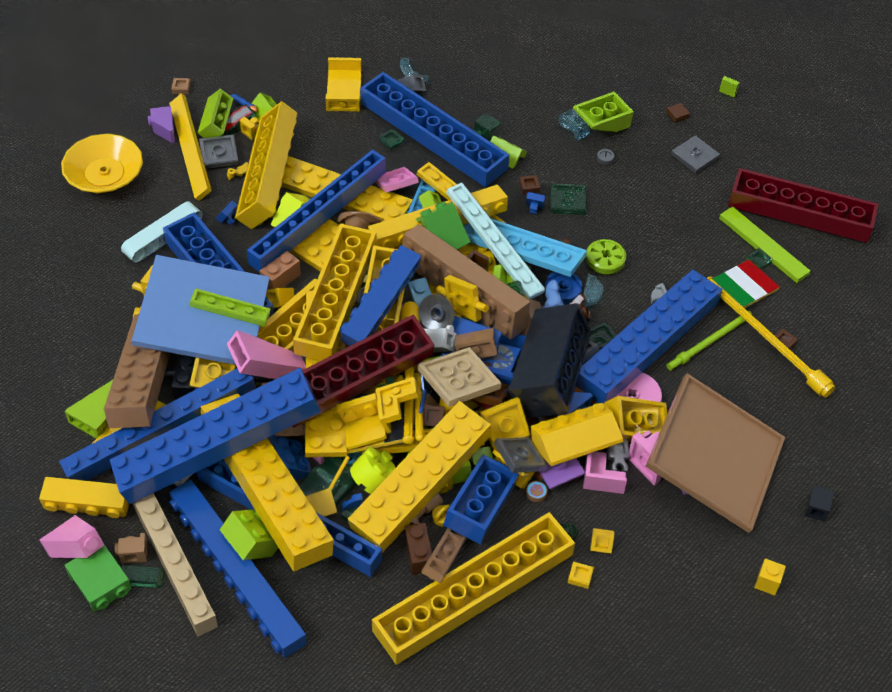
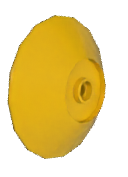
[61,134,143,193]

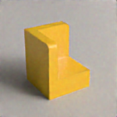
[266,288,295,309]

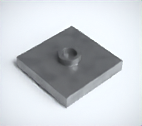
[199,135,239,169]
[671,135,720,174]
[494,437,548,473]

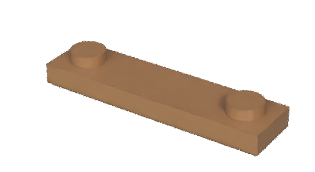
[421,528,467,583]

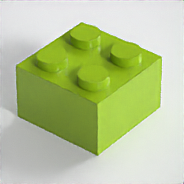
[220,509,278,561]

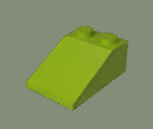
[573,92,634,132]

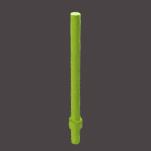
[666,311,752,371]

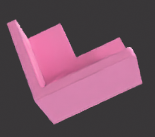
[583,451,627,494]

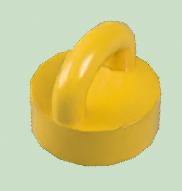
[432,505,450,527]

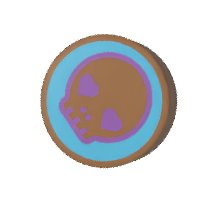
[526,481,547,502]

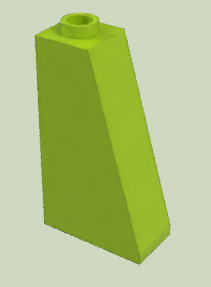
[65,380,113,439]

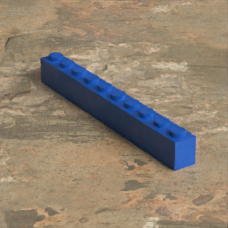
[247,149,386,272]
[59,368,257,481]
[196,460,382,577]
[169,480,307,658]

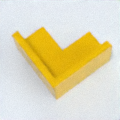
[376,377,422,434]

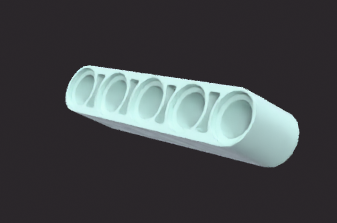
[121,201,203,263]

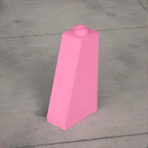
[227,330,306,379]

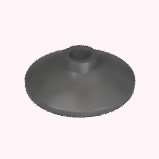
[419,294,455,329]

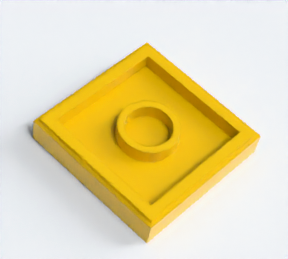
[480,397,531,450]

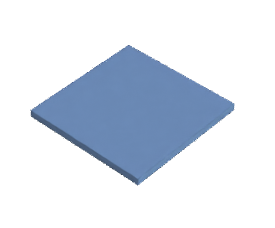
[131,255,269,365]

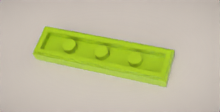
[189,288,271,327]

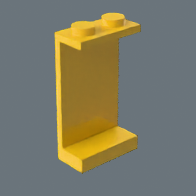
[326,57,361,112]

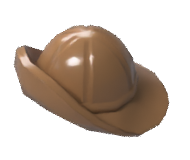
[337,211,383,229]

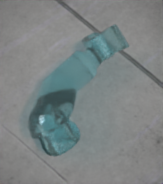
[400,58,429,82]

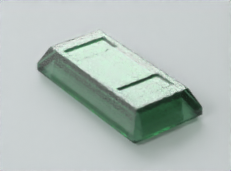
[121,565,164,588]

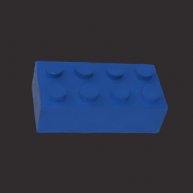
[443,454,519,544]

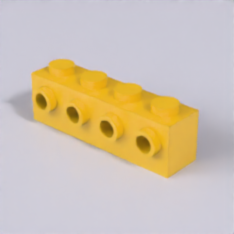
[39,477,129,518]

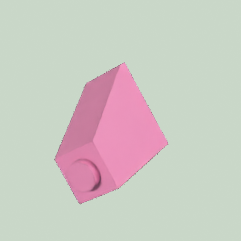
[39,515,104,558]

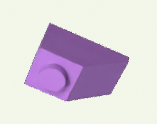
[148,106,175,143]

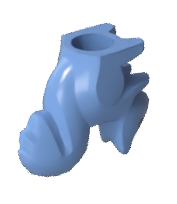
[541,280,564,308]

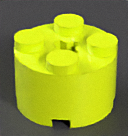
[350,447,396,494]

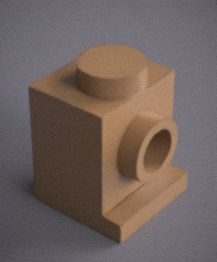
[115,533,148,564]

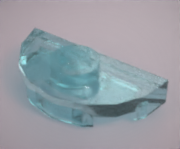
[583,274,603,306]

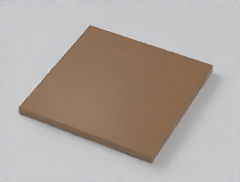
[645,373,786,533]

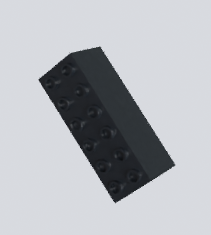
[508,303,591,418]

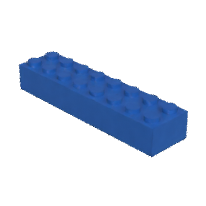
[163,212,274,318]

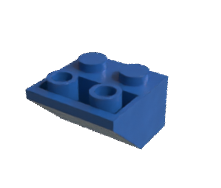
[268,435,313,480]

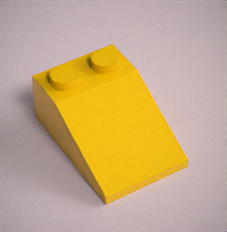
[604,396,667,443]

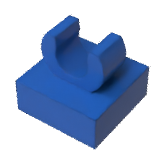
[526,192,545,214]
[216,201,237,225]

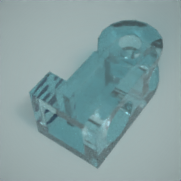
[558,109,590,140]

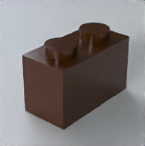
[405,523,432,575]

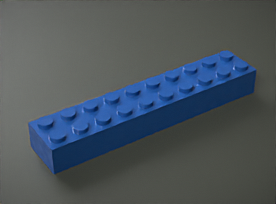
[360,72,510,187]
[576,269,723,404]
[110,368,321,504]

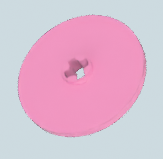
[617,373,662,402]

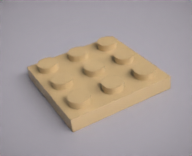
[418,347,501,407]

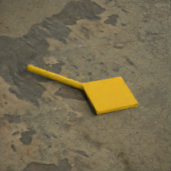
[305,456,350,517]

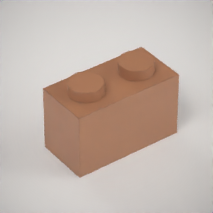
[260,251,301,290]

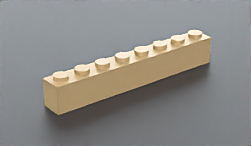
[132,493,218,637]

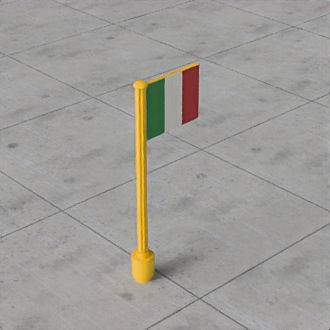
[707,260,836,398]

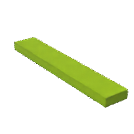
[719,207,811,283]

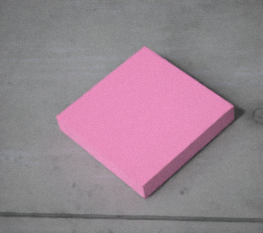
[374,167,419,192]

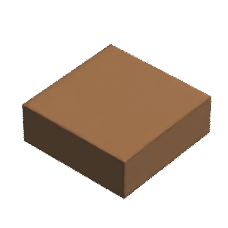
[171,78,191,94]

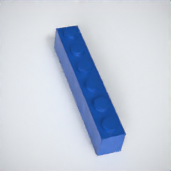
[340,245,421,346]

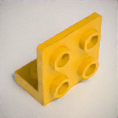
[337,393,387,450]

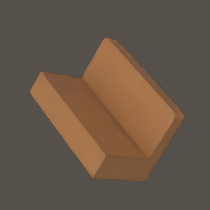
[455,328,497,358]

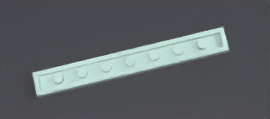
[446,183,545,299]

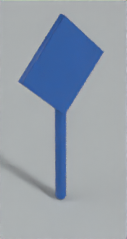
[419,373,431,413]

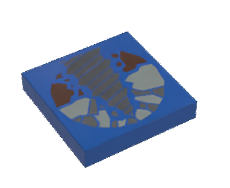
[480,343,521,372]

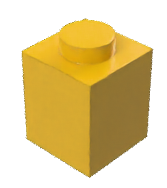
[754,559,786,595]

